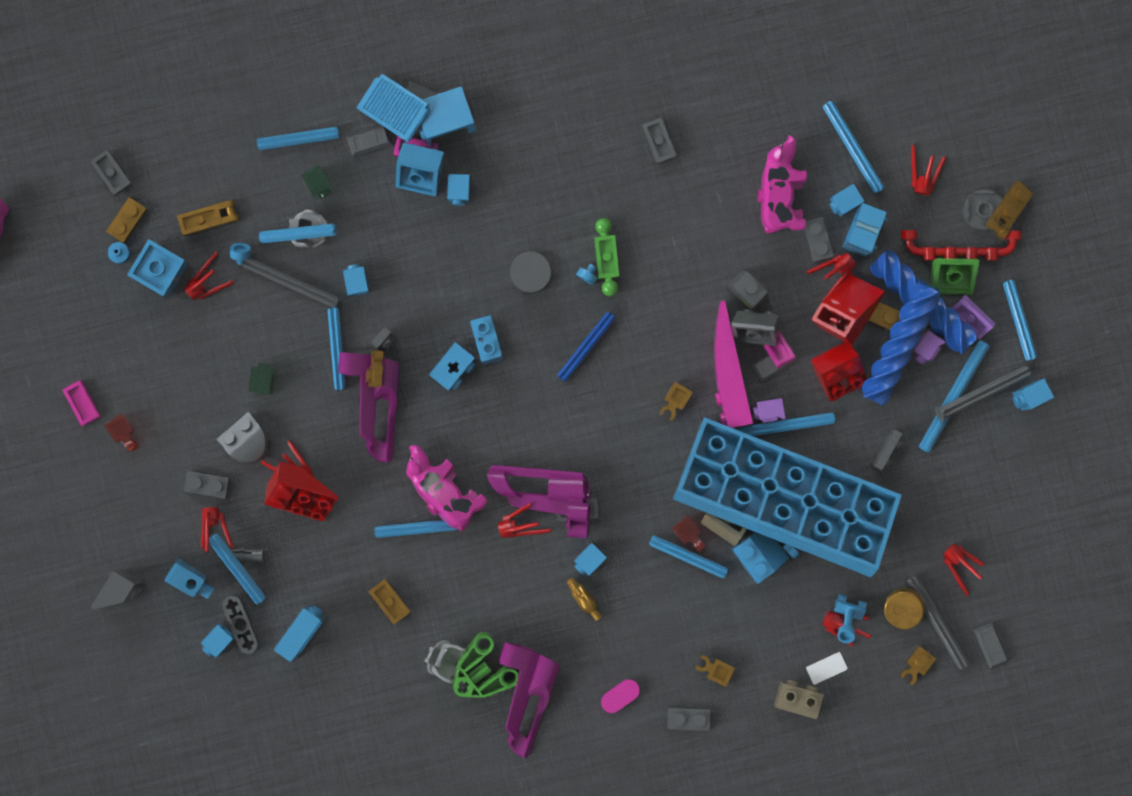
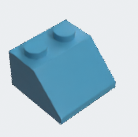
[395,143,444,197]
[731,532,789,584]

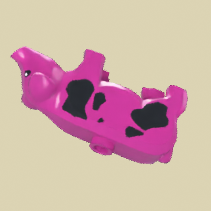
[757,136,807,233]
[406,445,487,531]

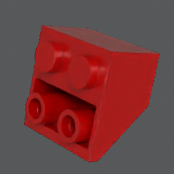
[811,342,867,402]

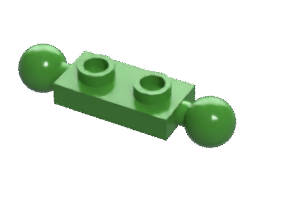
[594,218,619,297]

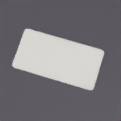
[806,652,848,685]

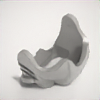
[289,210,327,248]
[424,640,467,684]

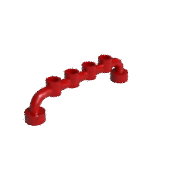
[900,230,1022,260]

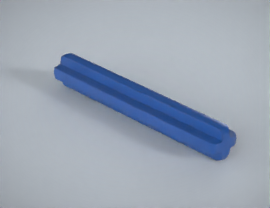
[558,312,616,382]

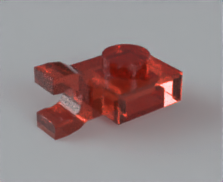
[104,413,139,452]
[671,515,706,552]

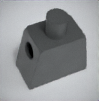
[726,271,769,312]

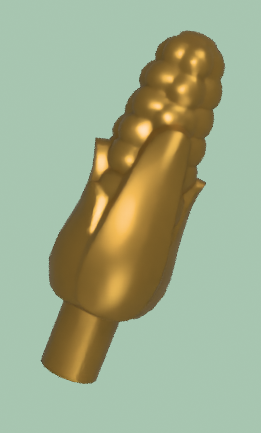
[567,578,602,621]

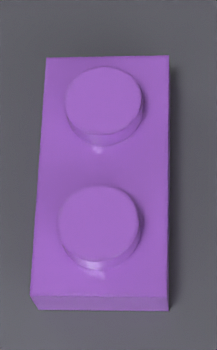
[951,295,995,340]

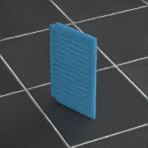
[356,74,429,143]

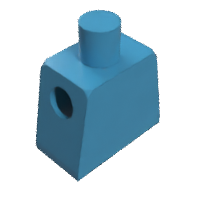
[164,558,214,599]

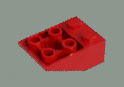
[811,274,886,346]
[264,461,338,522]

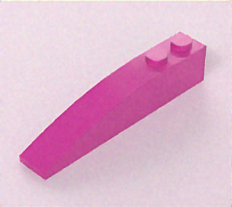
[714,300,753,428]

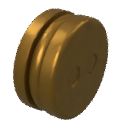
[884,588,925,630]

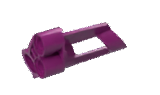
[338,352,400,462]
[487,465,591,539]
[499,642,560,758]

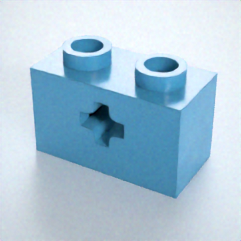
[429,342,476,392]
[1012,379,1054,411]

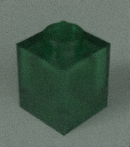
[301,164,334,199]
[248,363,276,395]

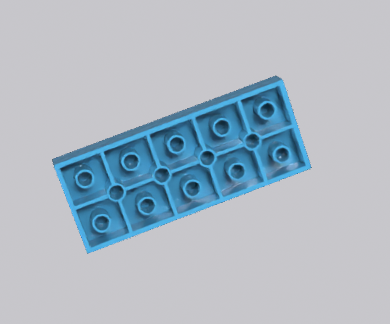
[673,417,902,577]

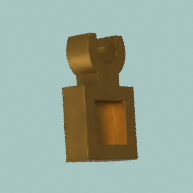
[366,350,383,388]
[660,382,693,421]
[900,646,936,685]
[695,655,735,687]

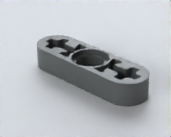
[222,595,259,654]

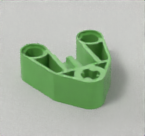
[453,632,519,698]

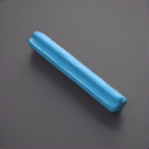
[257,127,339,150]
[259,224,337,243]
[1003,280,1037,361]
[327,308,346,390]
[375,520,457,538]
[209,533,266,604]
[649,535,728,578]

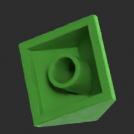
[931,258,979,295]

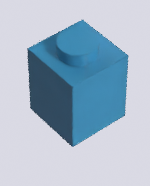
[447,174,470,206]
[829,184,864,217]
[343,264,370,297]
[574,542,607,575]
[201,623,235,658]

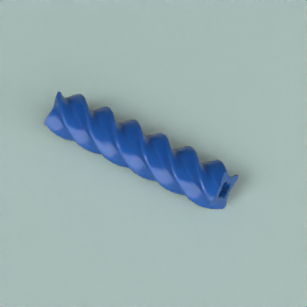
[870,249,977,354]
[862,280,941,406]

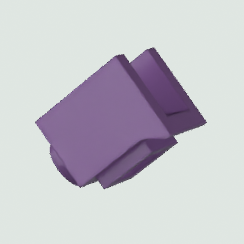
[911,330,945,365]
[752,398,785,423]

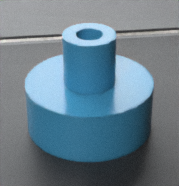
[108,242,130,264]
[230,243,251,265]
[576,264,598,286]

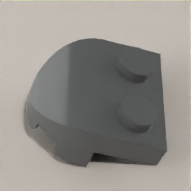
[217,412,270,464]

